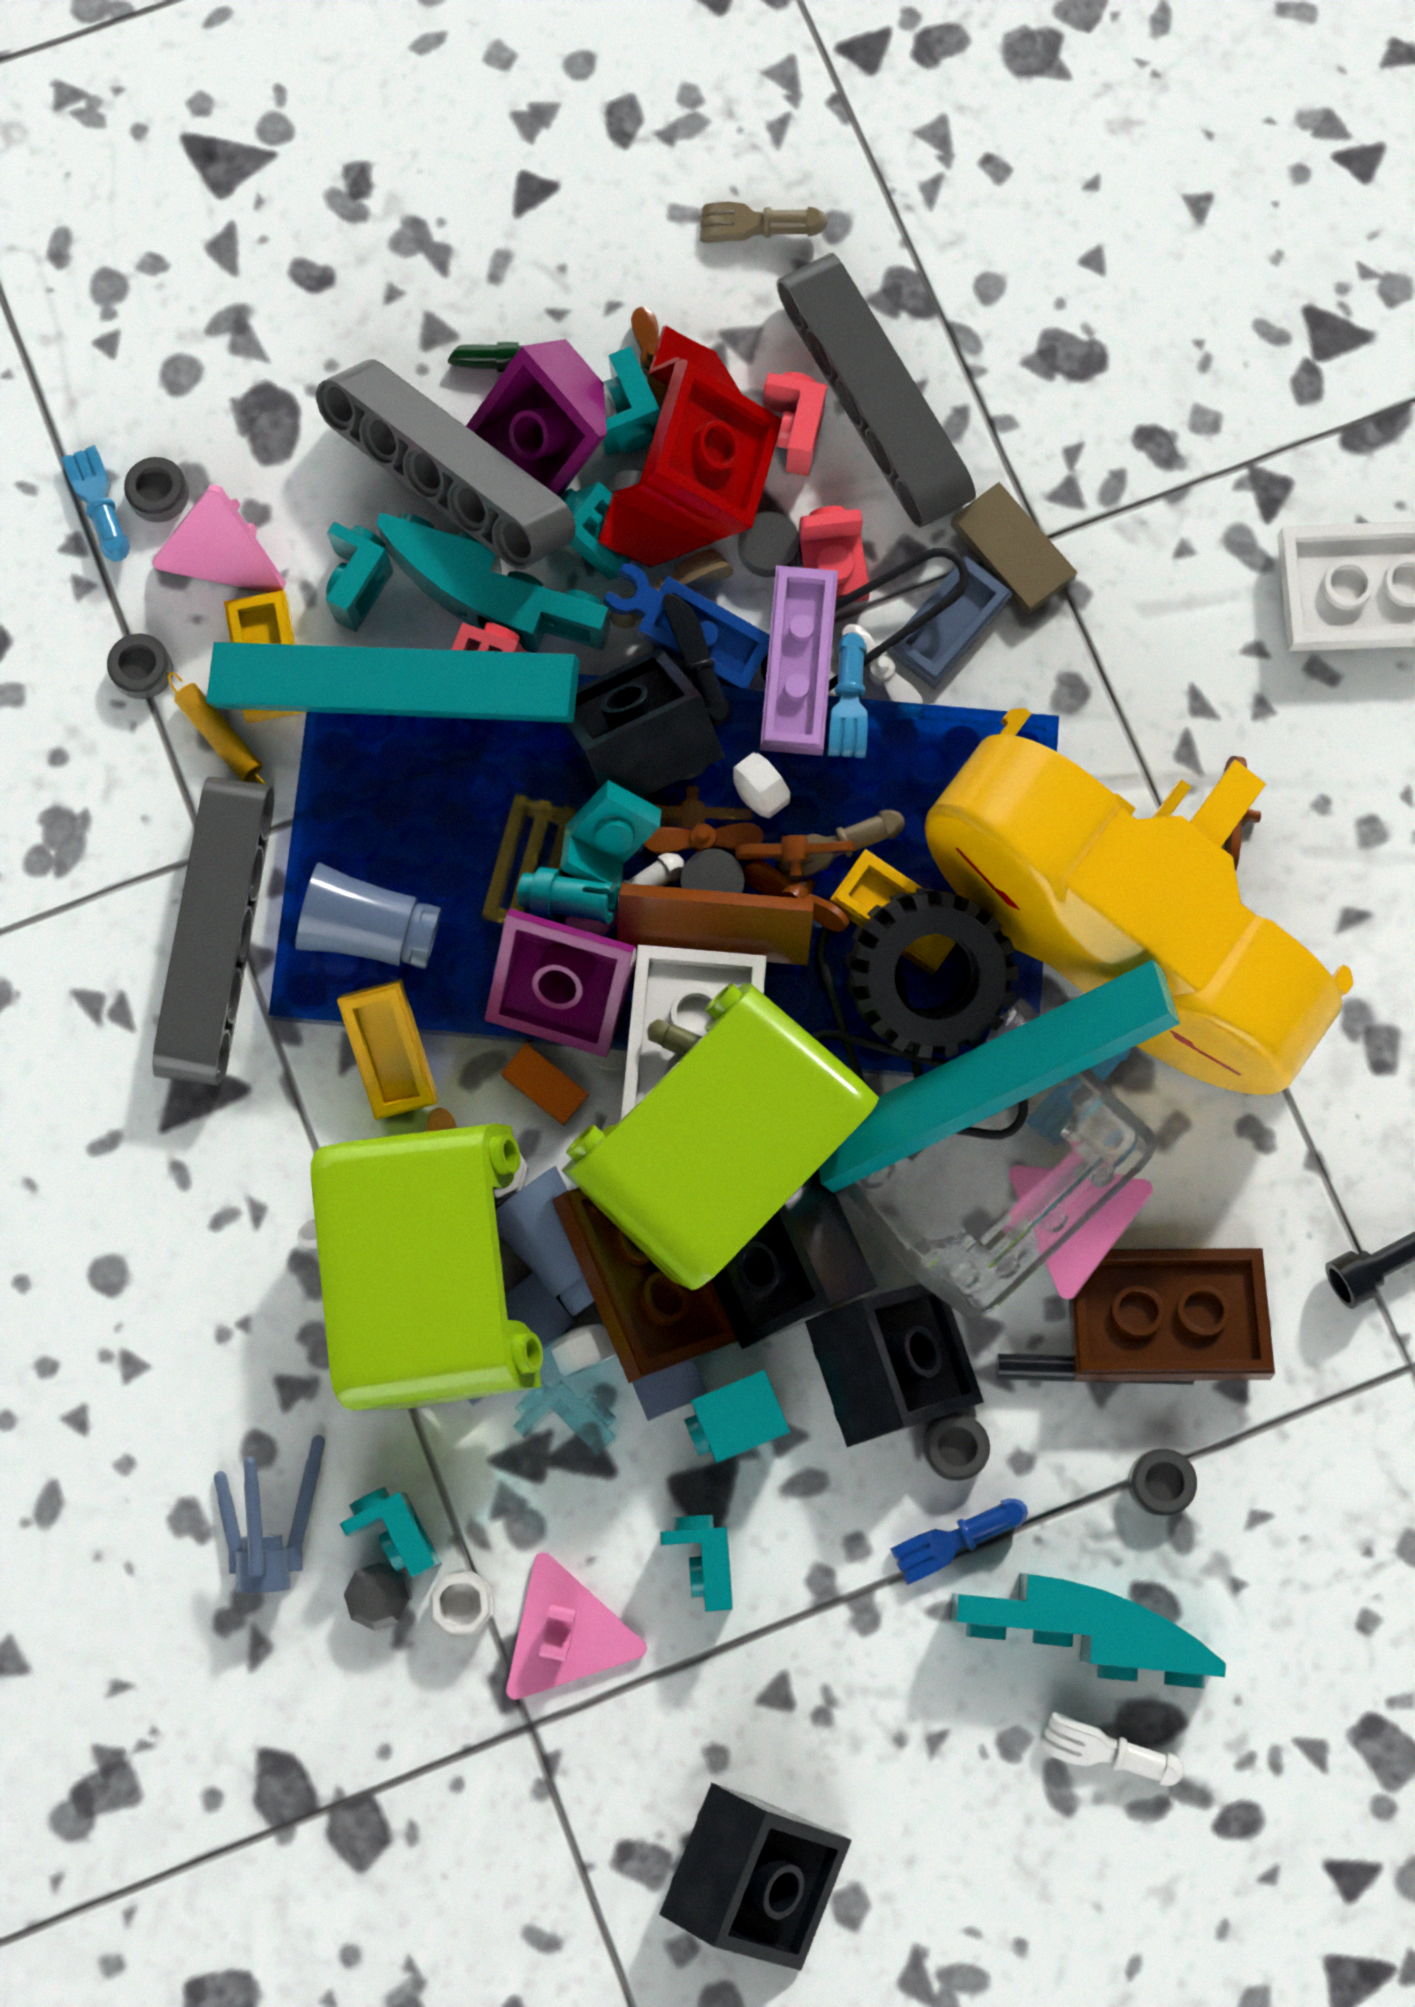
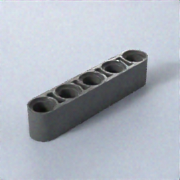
[776,253,976,528]
[316,359,576,569]
[152,776,274,1086]

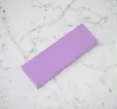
[760,565,838,756]

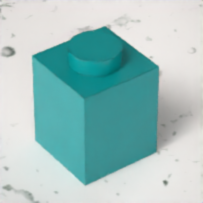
[684,1370,790,1464]

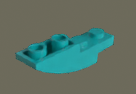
[376,512,610,653]
[950,1573,1226,1688]

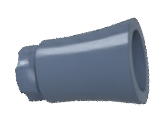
[295,862,441,969]
[496,1166,594,1317]

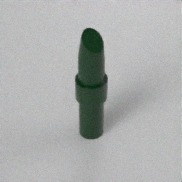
[447,342,524,373]

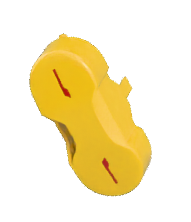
[925,708,1354,1095]

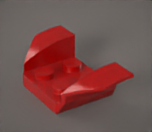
[597,325,782,568]

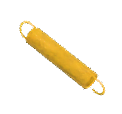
[168,672,265,784]

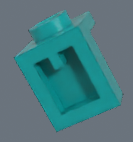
[601,346,660,455]
[559,482,632,581]
[326,522,393,632]
[561,780,661,890]
[340,1487,442,1577]
[660,1515,733,1612]

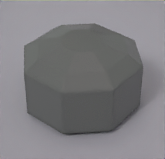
[343,1562,413,1631]

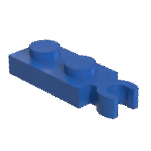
[603,563,770,695]

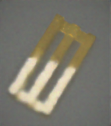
[482,794,577,924]

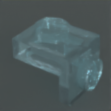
[513,1379,618,1457]

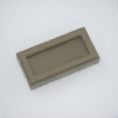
[950,482,1077,616]

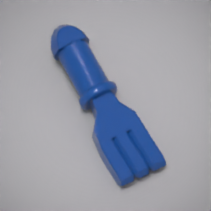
[890,1498,1028,1585]

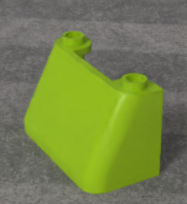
[561,983,879,1290]
[310,1123,543,1411]

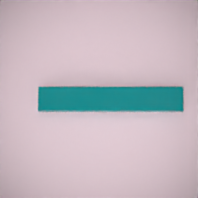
[206,642,580,723]
[818,960,1180,1193]

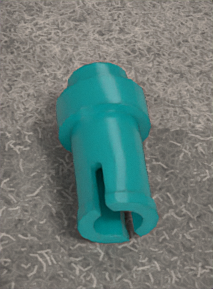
[517,867,618,924]

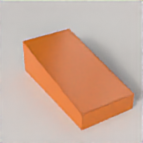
[501,1043,589,1126]

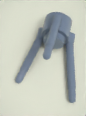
[214,1435,325,1593]

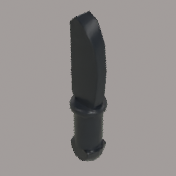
[661,594,731,727]

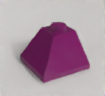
[466,339,607,496]

